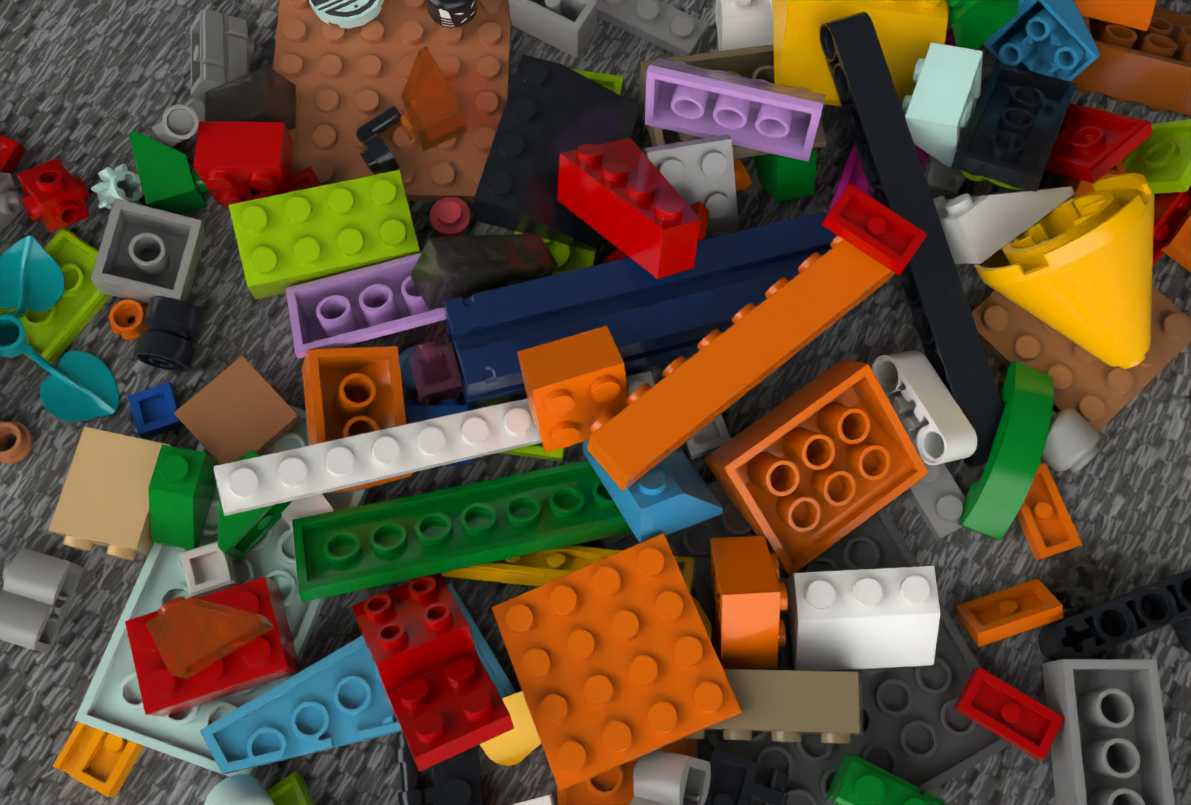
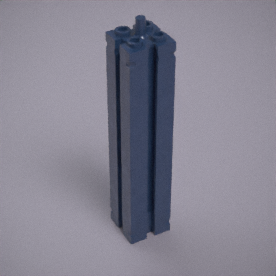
[444,211,864,411]

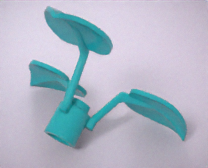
[0,235,119,422]

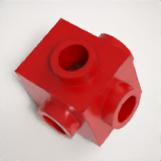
[17,158,89,233]

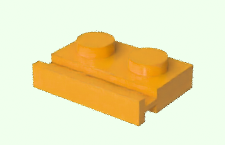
[53,722,144,797]

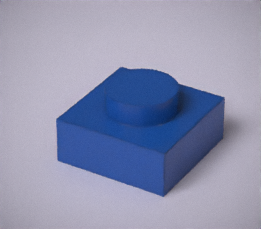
[128,382,185,439]

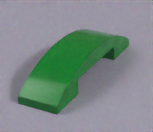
[958,361,1054,540]

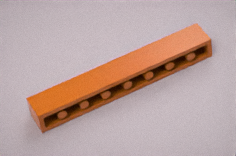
[586,235,895,491]

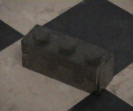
[410,233,558,309]

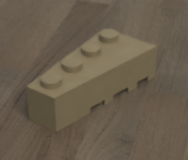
[685,669,863,744]

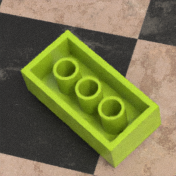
[229,170,420,300]

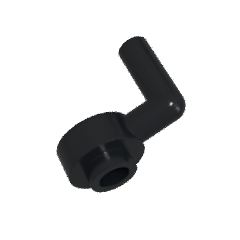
[356,106,403,175]

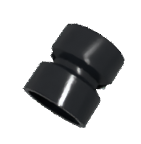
[133,297,205,372]

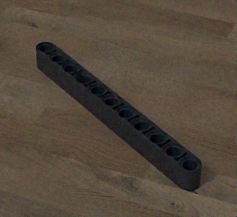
[820,11,1004,468]

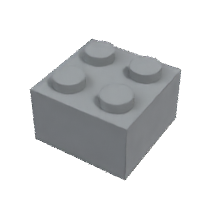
[91,198,206,304]

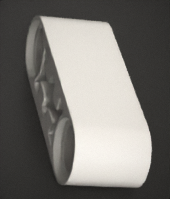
[871,350,977,465]

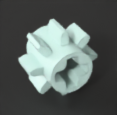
[91,163,145,210]

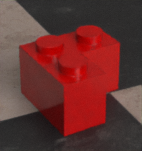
[193,121,294,209]

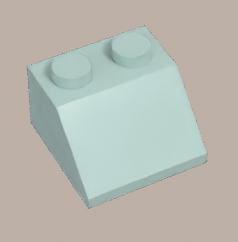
[902,42,983,168]

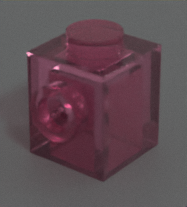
[408,340,462,402]

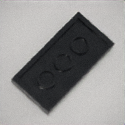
[951,62,1077,192]

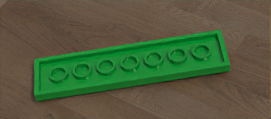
[292,460,632,602]

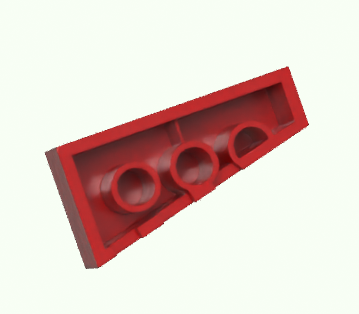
[557,138,701,279]

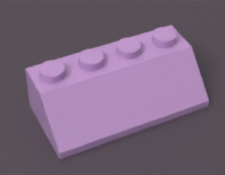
[645,58,826,162]
[285,245,467,359]

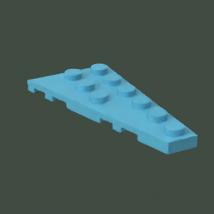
[200,583,517,774]

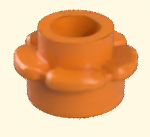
[109,299,149,340]

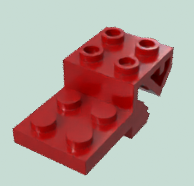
[352,573,514,772]

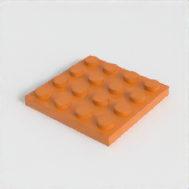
[491,533,742,791]

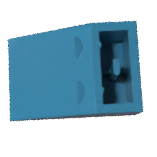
[983,0,1101,82]

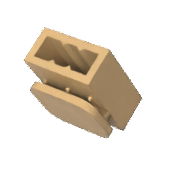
[49,427,171,561]

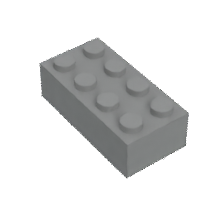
[1042,659,1175,805]

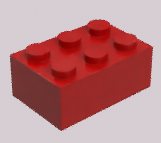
[125,577,301,717]

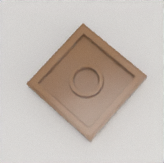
[174,356,301,465]

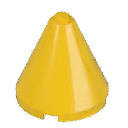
[974,173,1155,369]

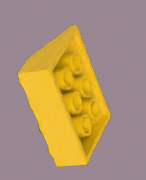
[772,0,948,107]

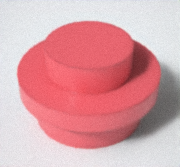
[430,197,471,237]

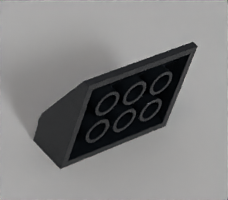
[473,54,640,252]

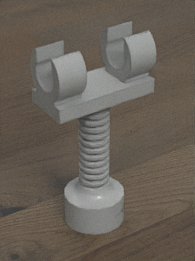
[151,100,214,148]

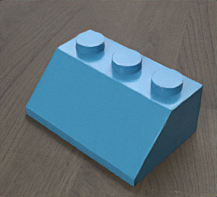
[583,440,723,543]

